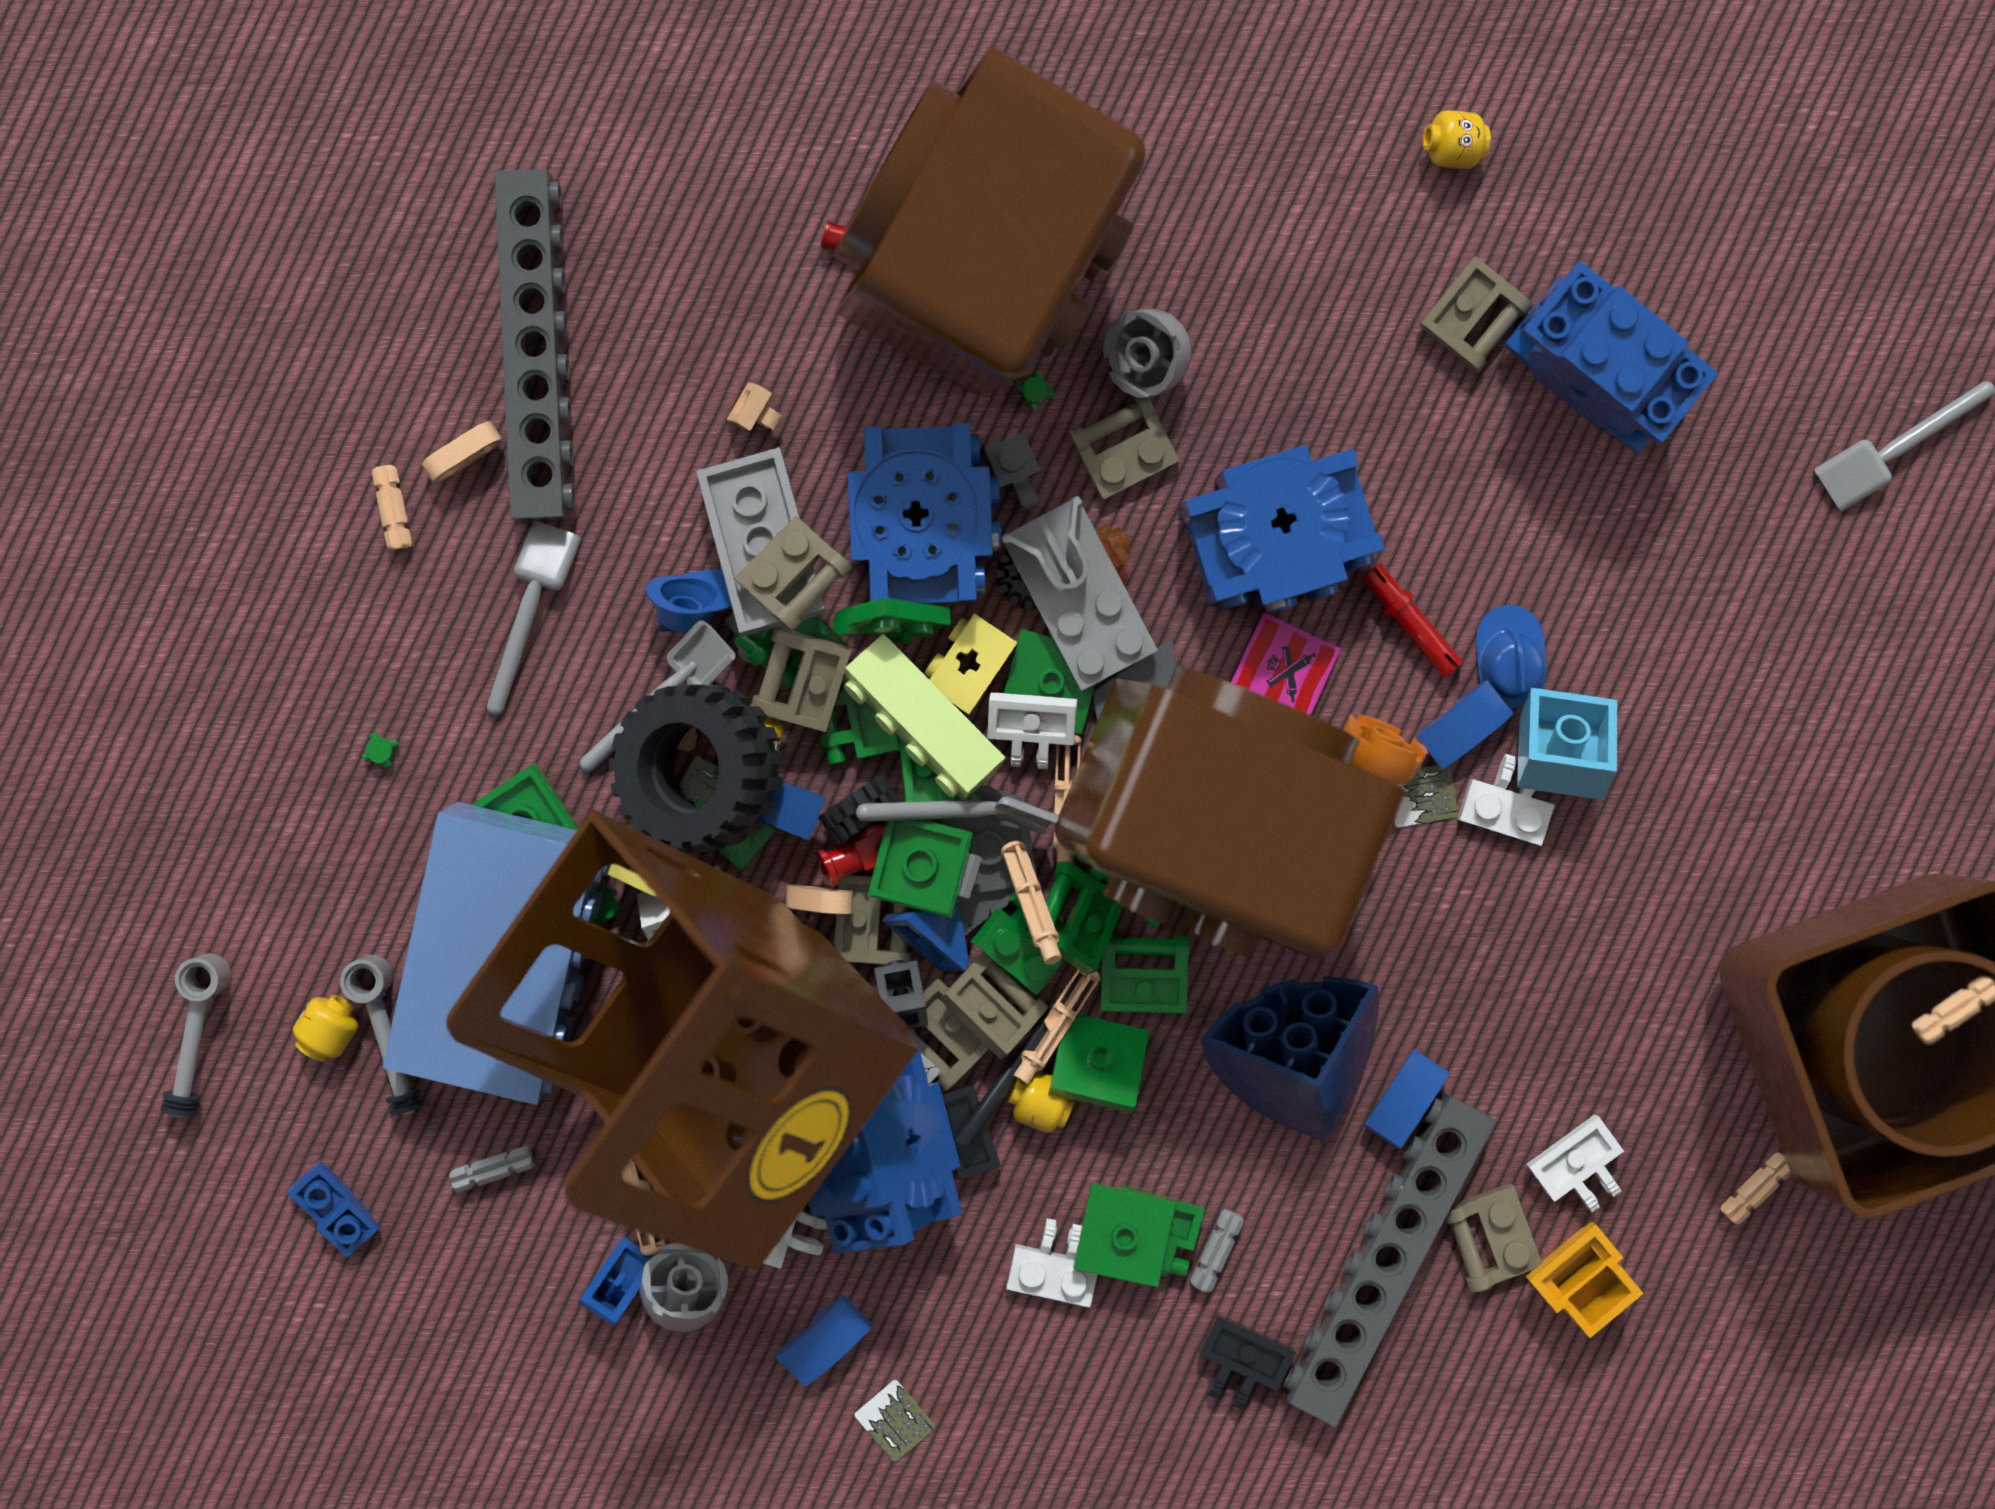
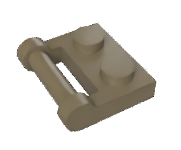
[1418,256,1533,373]
[1068,397,1180,501]
[735,516,853,632]
[751,626,851,732]
[834,874,912,964]
[939,951,1049,1060]
[905,977,989,1092]
[1444,1183,1542,1292]

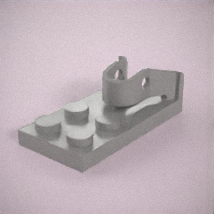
[696,447,826,637]
[1001,496,1158,691]

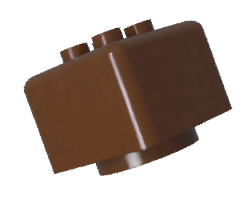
[833,45,1146,394]
[1054,666,1406,959]
[1719,873,1995,1218]

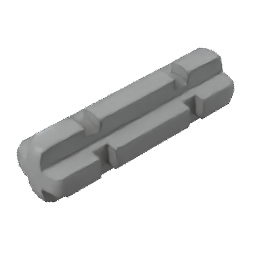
[450,1146,535,1193]
[1190,1209,1244,1293]

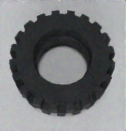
[609,684,784,853]

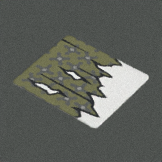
[1395,765,1459,827]

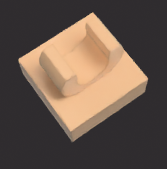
[727,382,782,431]

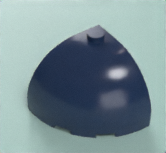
[1201,976,1379,1143]

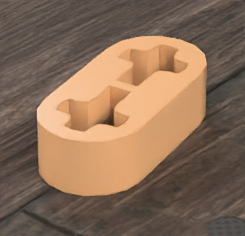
[422,421,503,483]
[785,885,853,914]

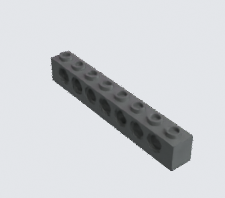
[494,169,576,522]
[1283,1091,1496,1427]

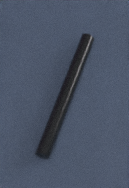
[954,999,1057,1150]

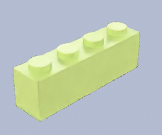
[843,634,1005,800]

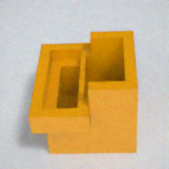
[1526,1222,1644,1338]

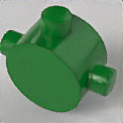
[1017,372,1054,410]
[362,732,399,769]

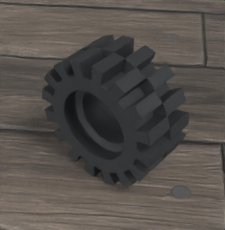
[818,774,902,846]

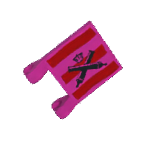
[1231,612,1341,715]

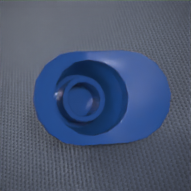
[645,569,732,633]
[1476,605,1547,708]

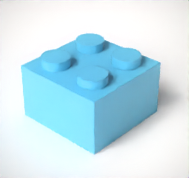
[1517,688,1617,800]

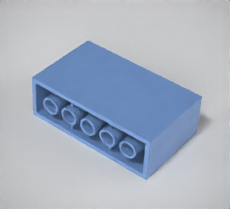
[382,802,611,1105]

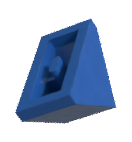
[882,903,969,971]
[577,1236,653,1327]

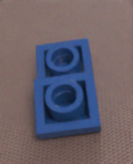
[1417,679,1514,770]
[762,777,825,840]
[1363,1049,1450,1150]
[287,1160,379,1257]
[776,1295,872,1387]

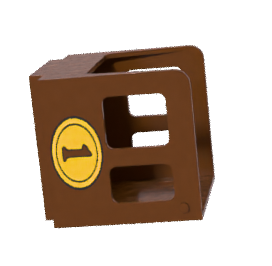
[446,809,919,1270]

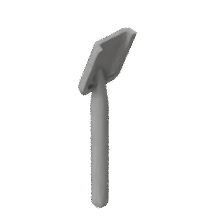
[1814,381,1995,512]
[487,521,582,715]
[580,620,735,772]
[856,797,1059,834]

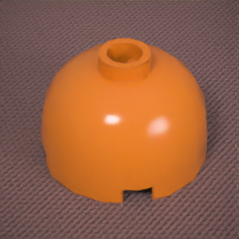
[1342,714,1428,787]

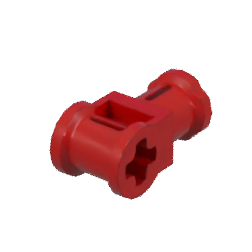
[816,823,885,887]

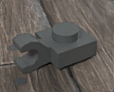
[984,432,1040,512]

